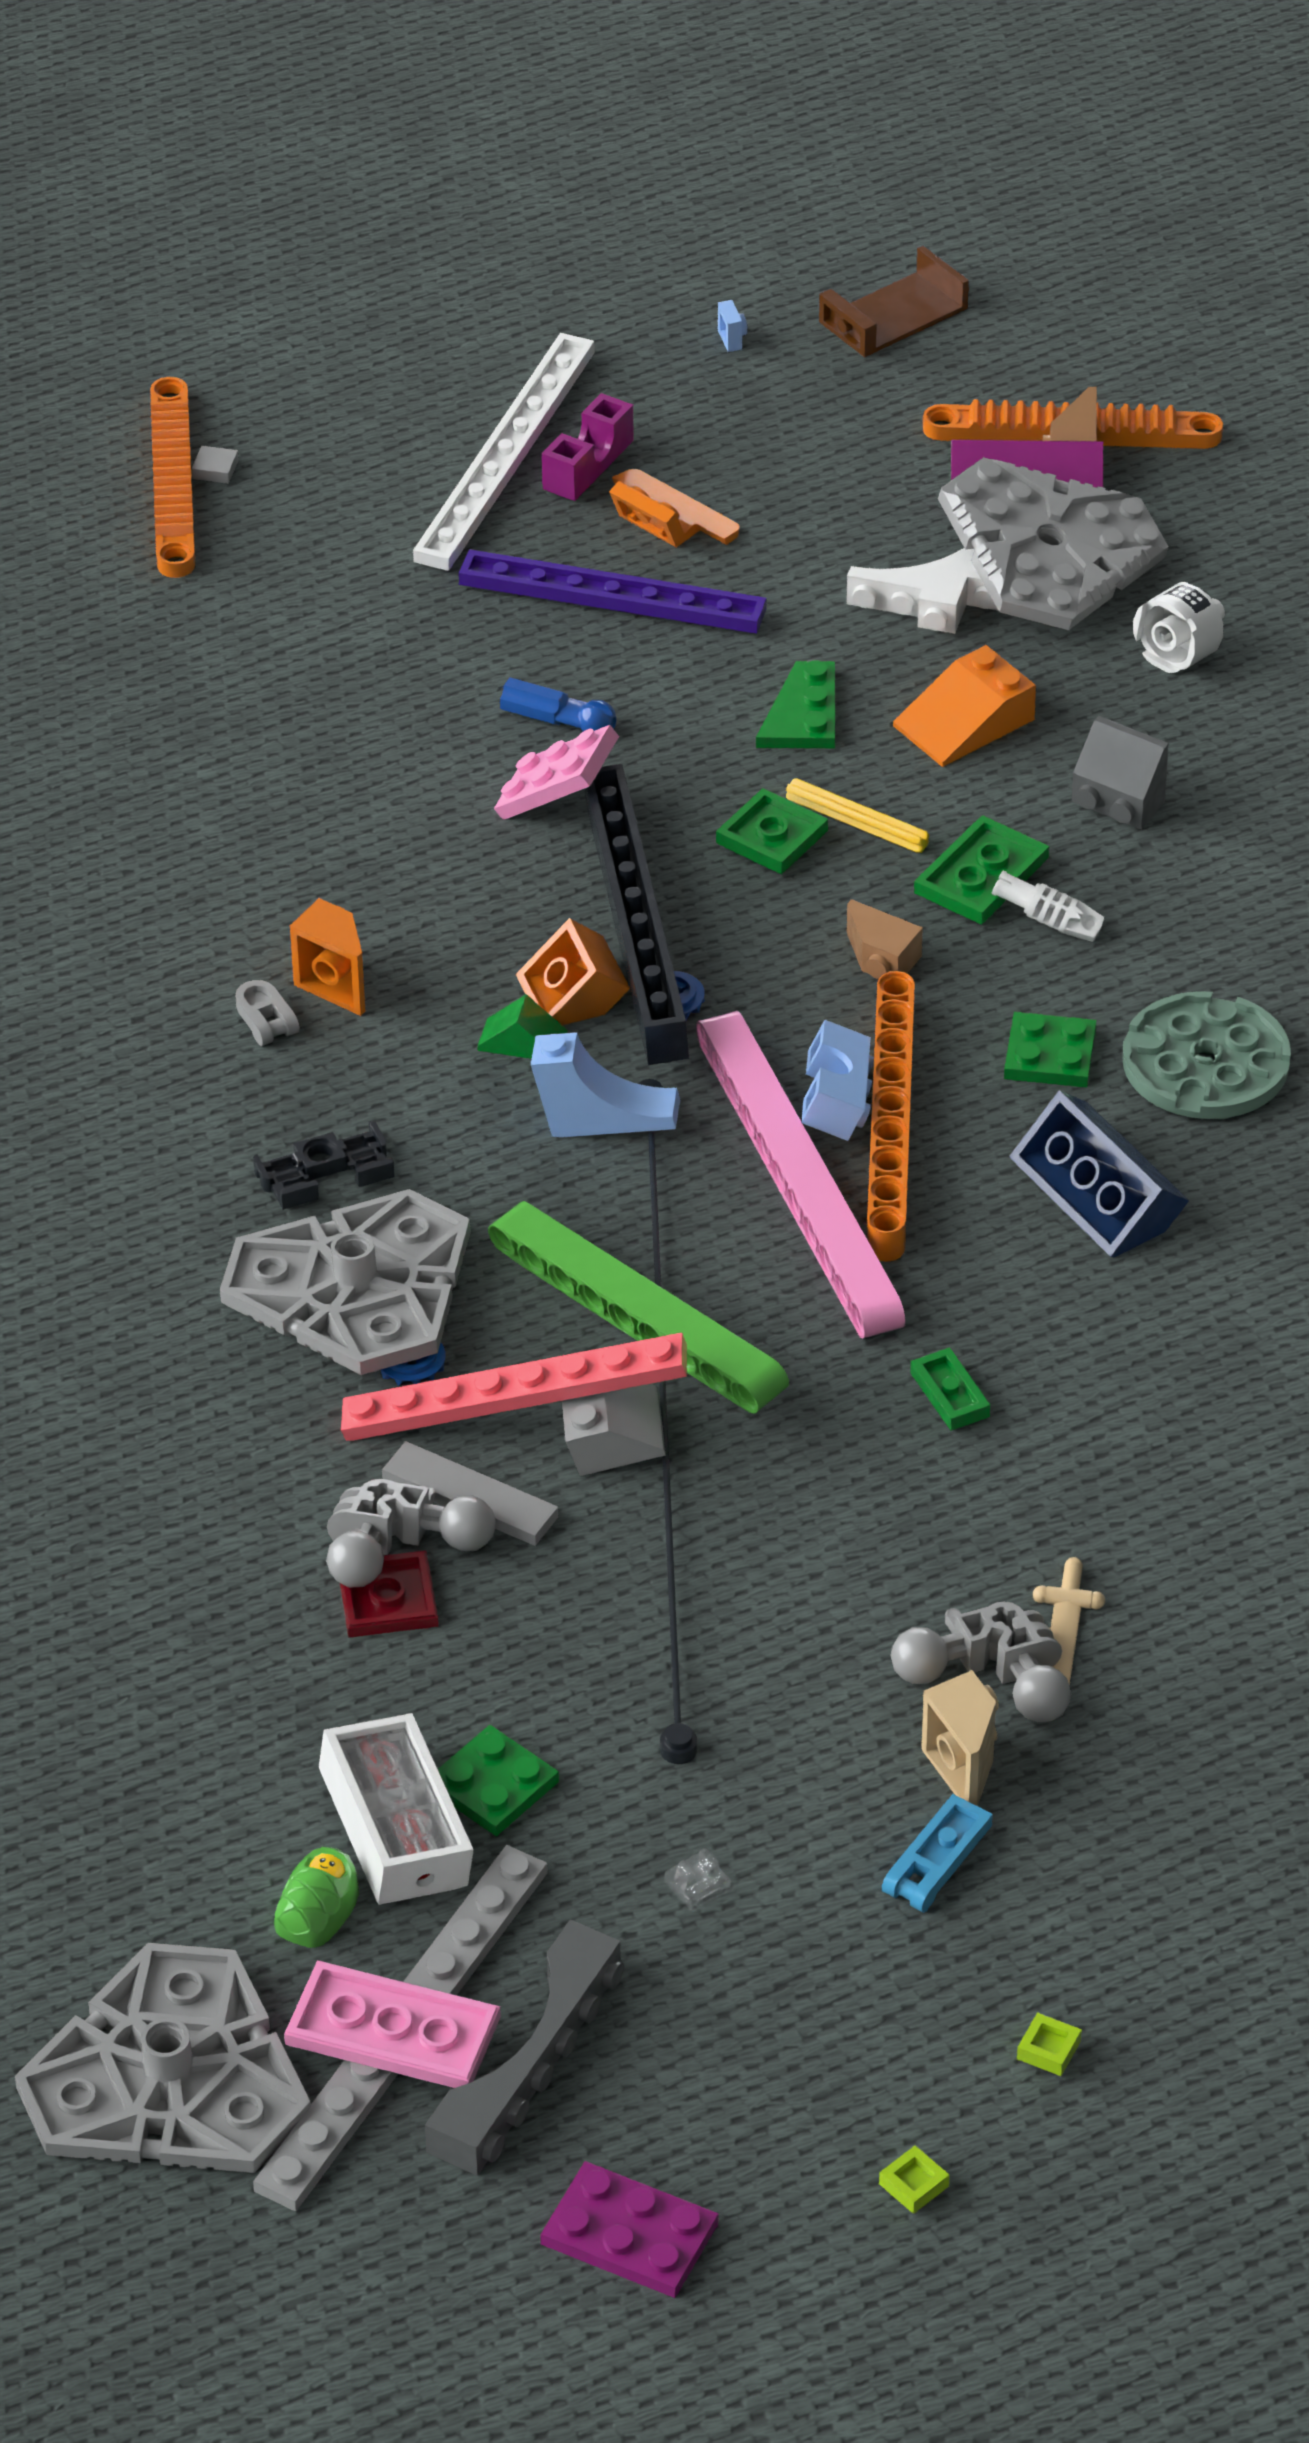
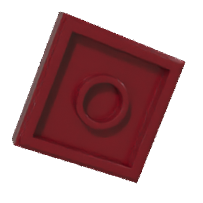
[339,1550,439,1638]

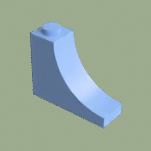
[531,1033,680,1137]

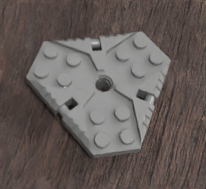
[938,457,1169,630]
[220,1189,471,1375]
[15,1943,311,2173]

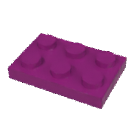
[540,2161,719,2298]

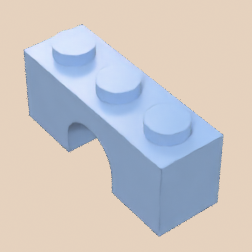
[801,1020,874,1141]

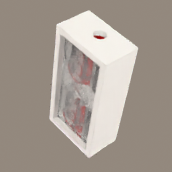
[319,1713,474,1905]

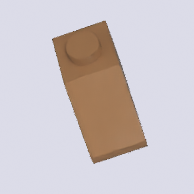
[1042,387,1097,441]
[847,899,923,979]

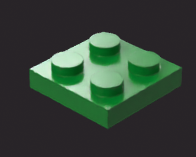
[716,788,828,875]
[1004,1012,1097,1088]
[438,1725,559,1836]

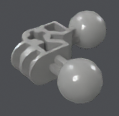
[326,1479,496,1588]
[890,1602,1072,1723]

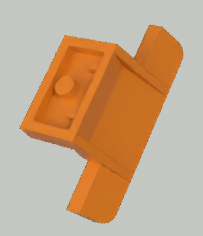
[609,469,739,547]

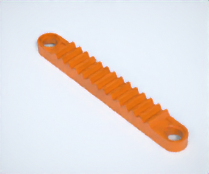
[150,377,195,578]
[923,399,1223,449]

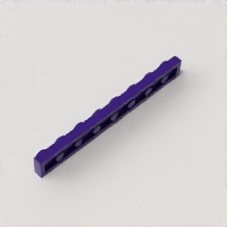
[458,549,767,634]

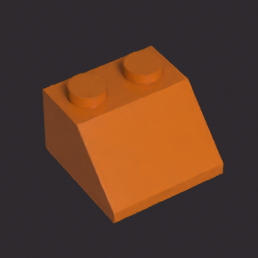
[290,898,365,1016]
[516,918,630,1025]

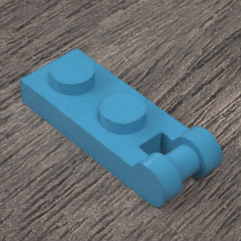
[882,1794,993,1913]

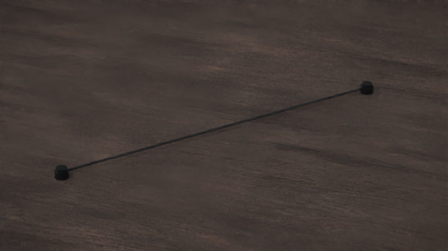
[638,1079,697,1764]

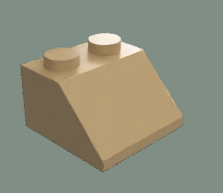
[922,1670,999,1806]

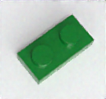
[910,1347,991,1431]

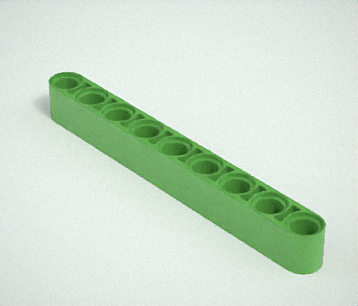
[488,1201,789,1413]

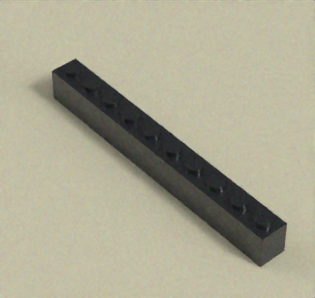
[585,764,689,1065]

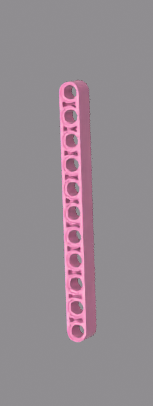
[696,1011,905,1339]

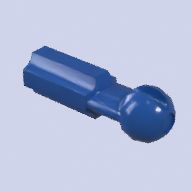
[500,677,617,732]

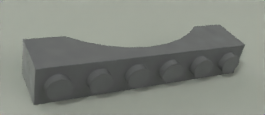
[425,1919,625,2176]

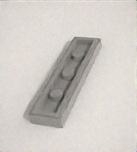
[382,1441,558,1546]

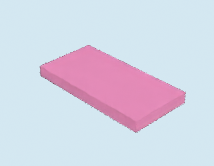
[284,1960,501,2088]

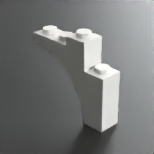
[847,548,998,634]

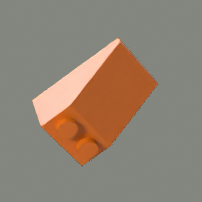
[893,645,1036,767]

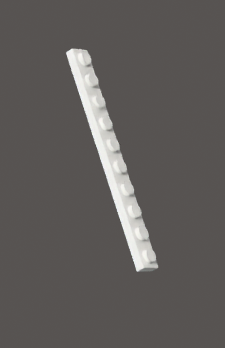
[413,333,595,571]

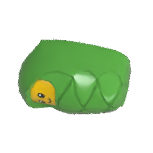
[274,1847,359,1948]

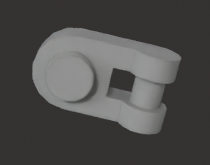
[235,980,300,1046]

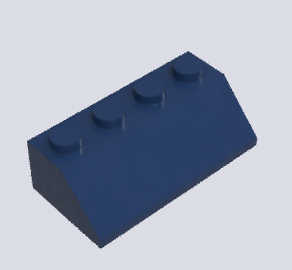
[1009,1090,1189,1258]

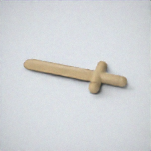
[1033,1557,1105,1685]

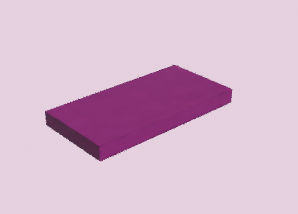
[951,440,1103,488]

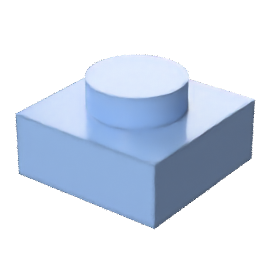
[718,300,747,352]

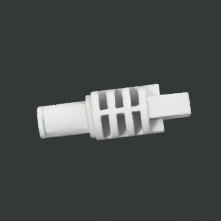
[992,870,1104,942]

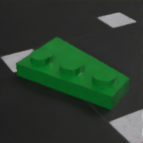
[756,660,835,749]

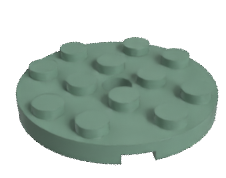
[1122,991,1291,1119]

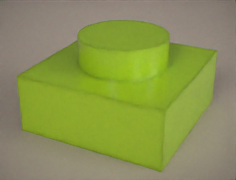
[1017,2012,1082,2076]
[879,2145,950,2214]

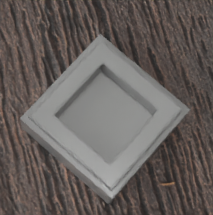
[192,446,238,484]

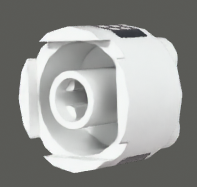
[1133,582,1225,673]

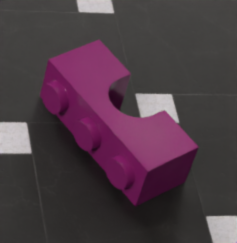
[542,393,634,501]

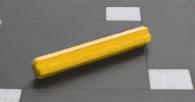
[786,778,929,853]

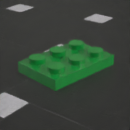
[914,815,1049,925]

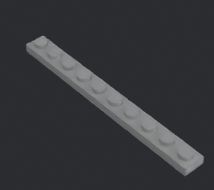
[253,1845,547,2211]

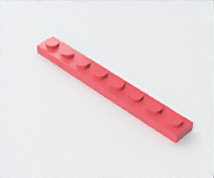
[341,1333,687,1441]

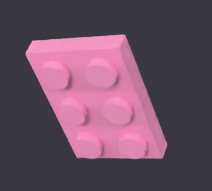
[494,725,619,819]

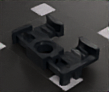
[253,1121,395,1210]

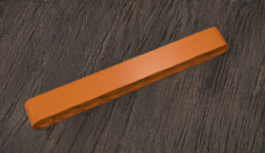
[867,971,915,1262]

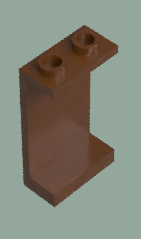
[819,246,969,358]

